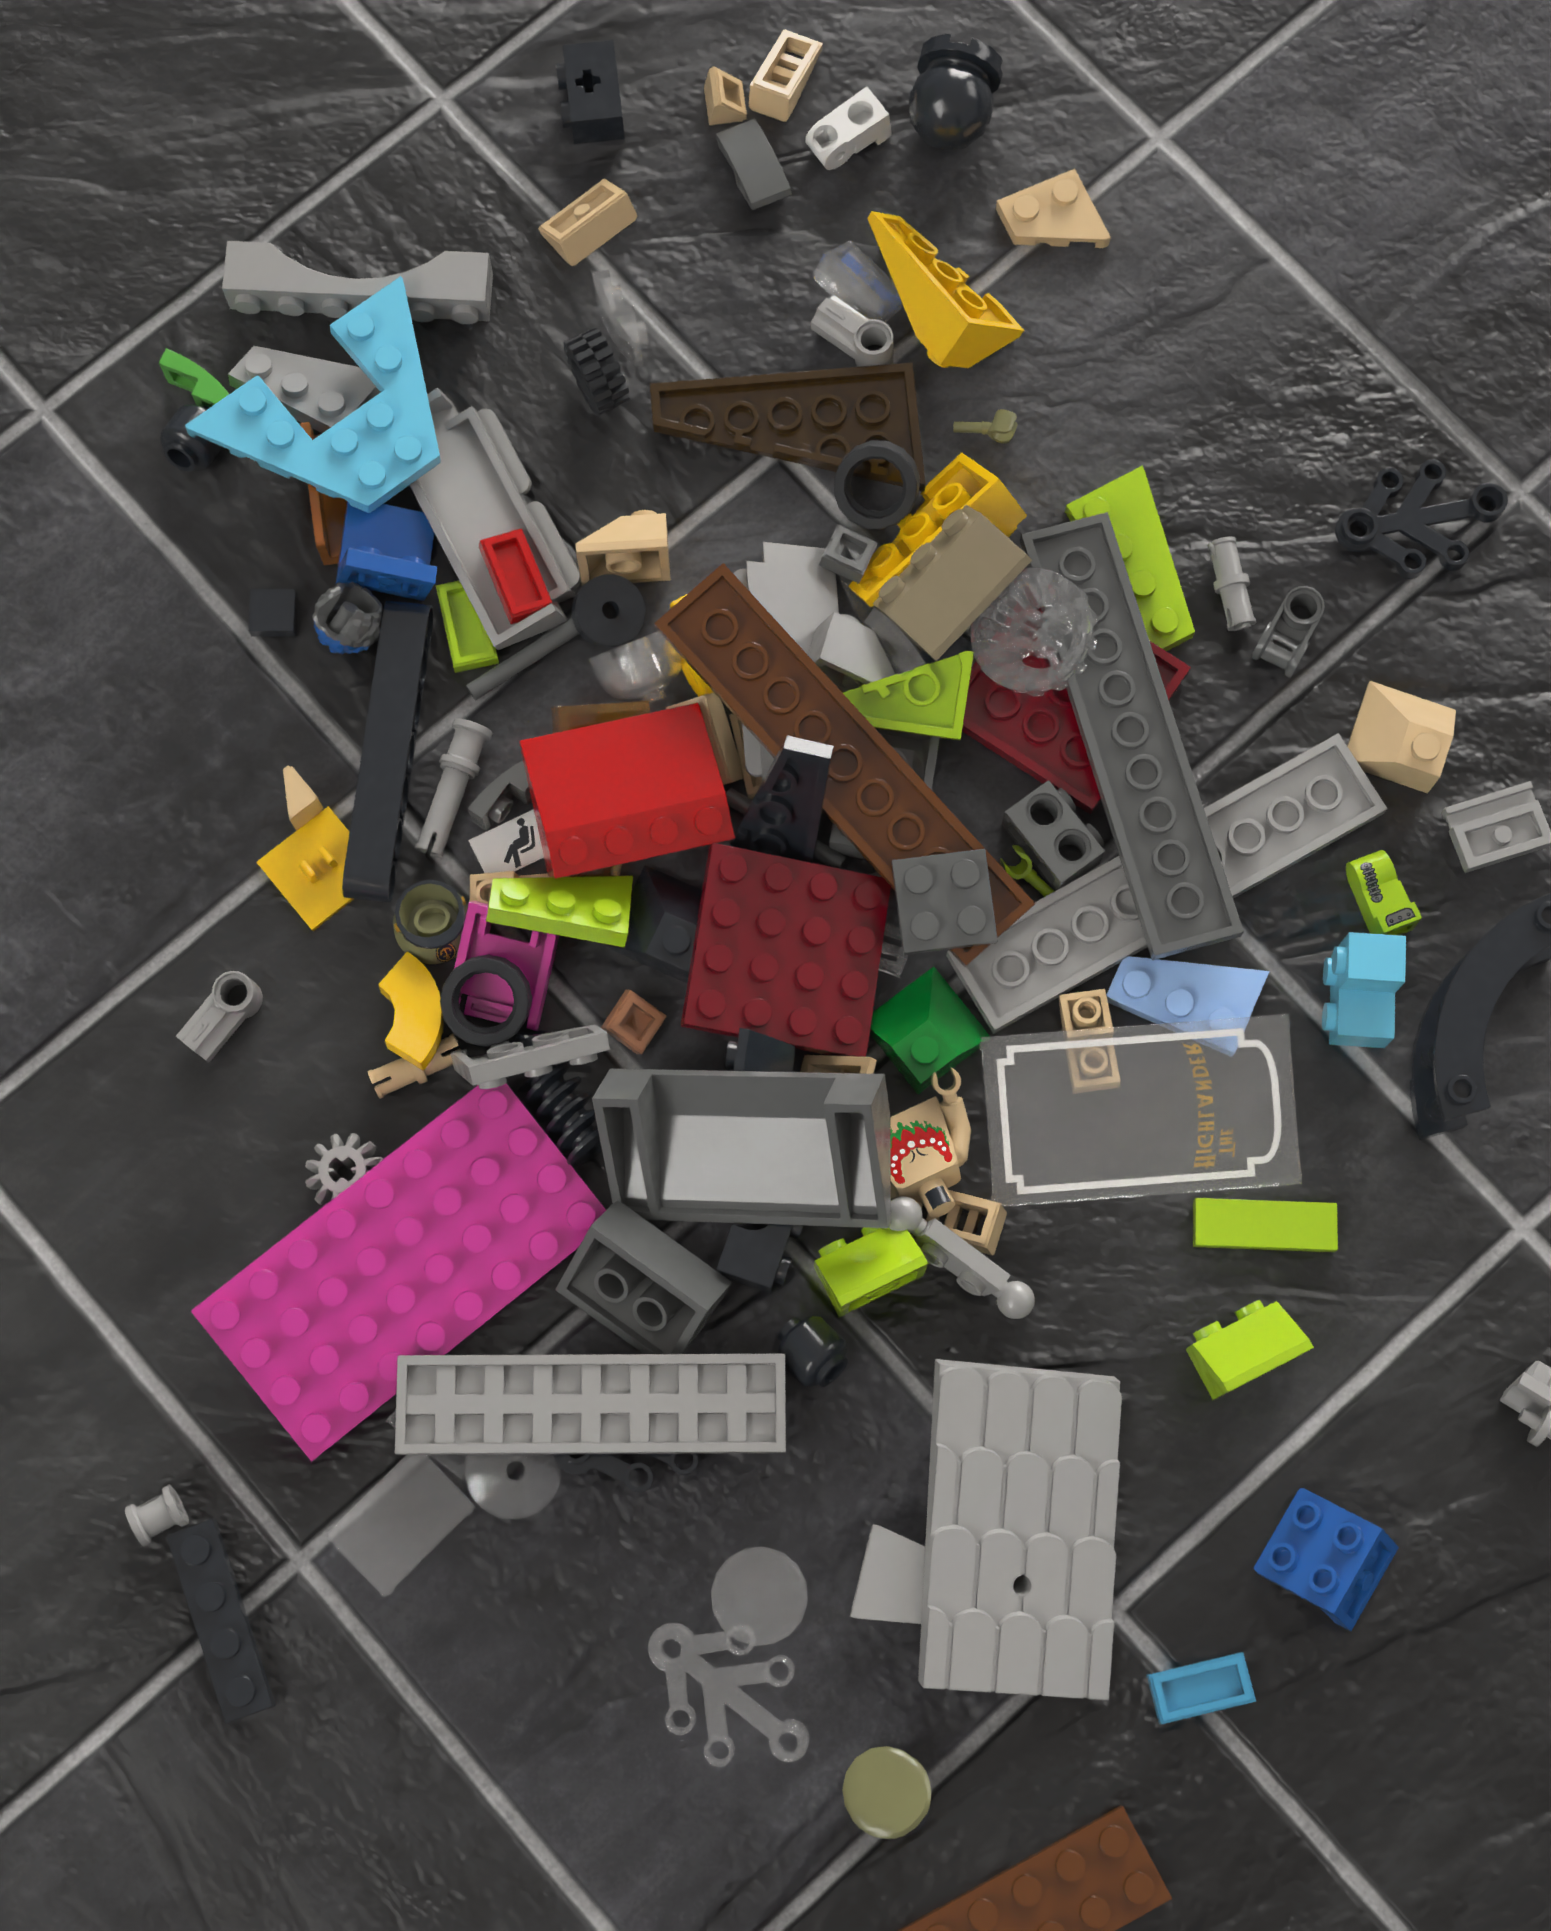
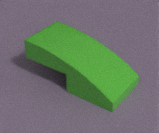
[159,348,229,407]

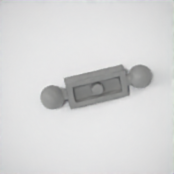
[889,1196,1035,1319]

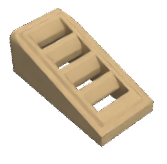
[749,30,823,122]
[917,1190,1007,1256]

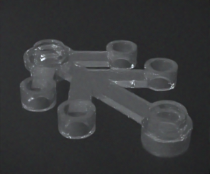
[648,1622,810,1767]

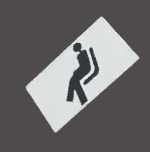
[468,809,544,873]

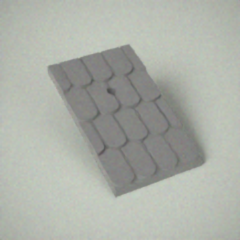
[918,1359,1122,1700]

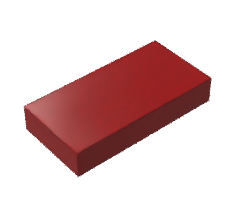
[479,528,553,625]

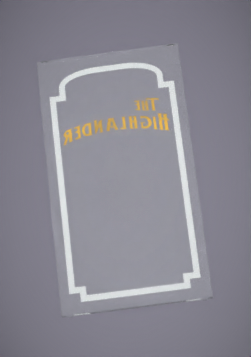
[979,1014,1302,1207]

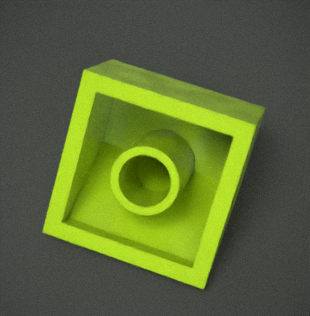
[814,1228,928,1318]
[1186,1299,1314,1400]

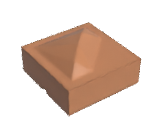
[601,990,667,1054]

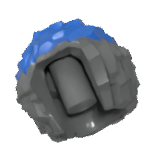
[312,582,383,654]

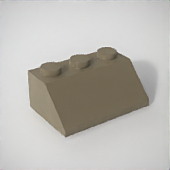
[872,505,1032,661]

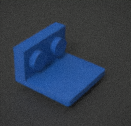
[336,502,437,601]
[1254,1488,1399,1631]

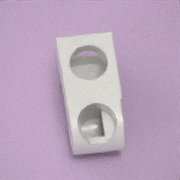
[805,86,892,170]

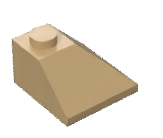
[576,510,671,586]
[1347,681,1456,794]

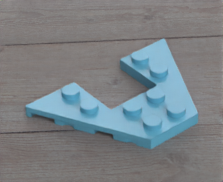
[185,276,441,513]

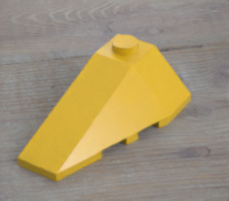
[867,211,1024,368]
[848,453,1027,607]

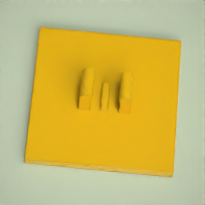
[256,806,354,931]

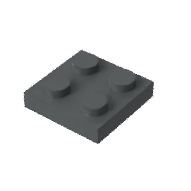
[891,849,998,955]

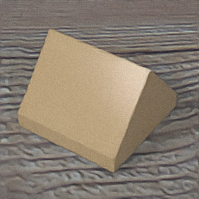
[704,66,747,125]

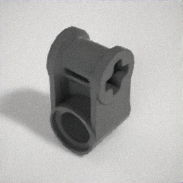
[1250,586,1325,678]

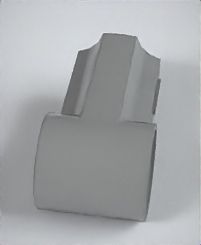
[811,296,894,367]
[176,971,263,1062]

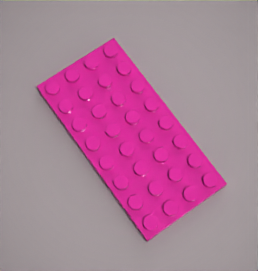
[191,1083,606,1462]

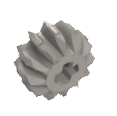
[305,1133,383,1205]

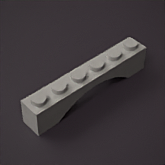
[222,241,493,324]

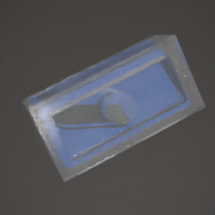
[813,241,903,322]

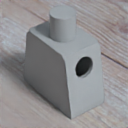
[849,1524,925,1624]

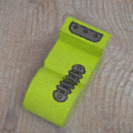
[1346,850,1422,936]

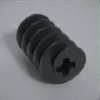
[518,1061,602,1168]

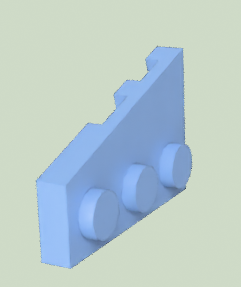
[1106,956,1269,1057]

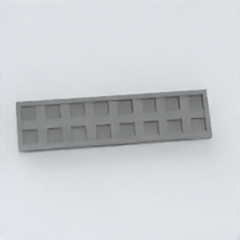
[395,1354,786,1455]

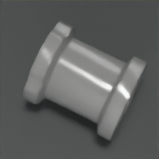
[125,1484,189,1547]

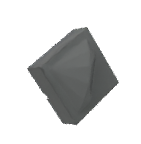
[819,524,878,584]

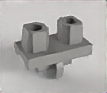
[1500,1361,1551,1447]

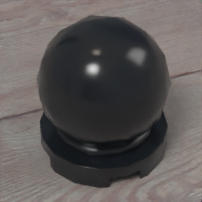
[909,34,1003,150]

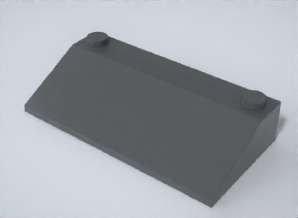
[592,1069,891,1228]

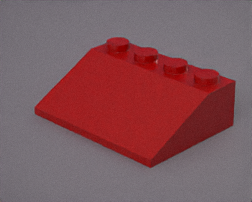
[519,703,735,879]

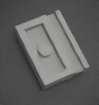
[1441,781,1551,873]

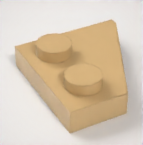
[996,169,1111,248]

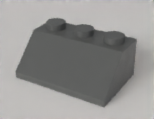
[555,1200,732,1354]

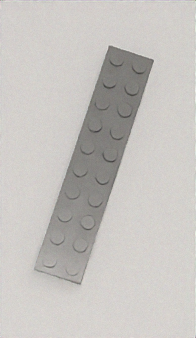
[946,733,1388,1034]

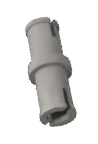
[1207,536,1256,631]

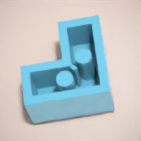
[1322,932,1406,1048]

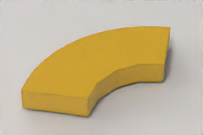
[378,951,444,1071]

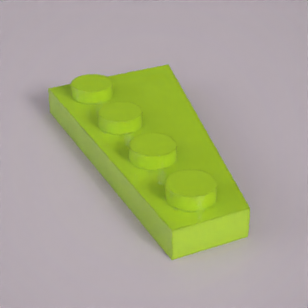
[1065,465,1195,651]

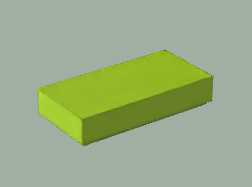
[436,581,499,673]

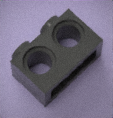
[1001,780,1105,891]

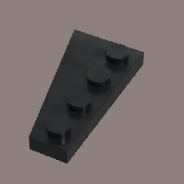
[728,735,834,863]

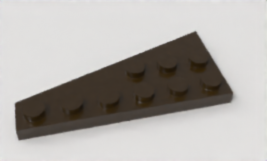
[650,362,926,492]

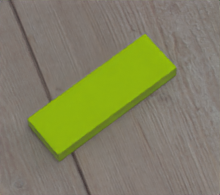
[1193,1198,1338,1252]

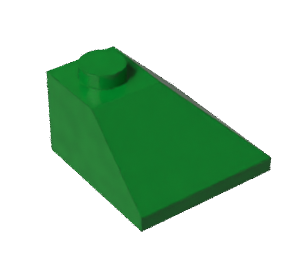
[870,966,991,1094]

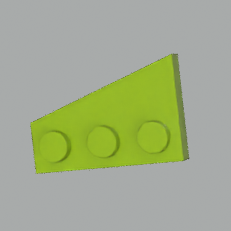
[486,876,633,947]

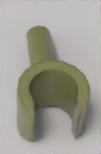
[953,409,1018,443]

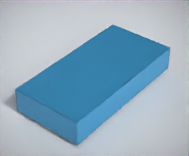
[1146,1652,1256,1724]

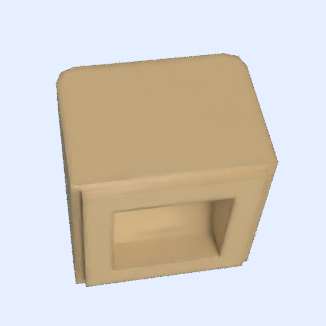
[283,765,324,831]

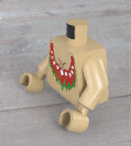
[890,1067,971,1218]

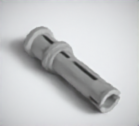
[414,718,493,858]

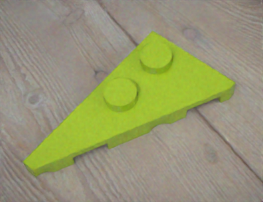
[843,651,974,741]

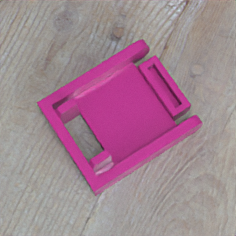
[454,901,560,1031]

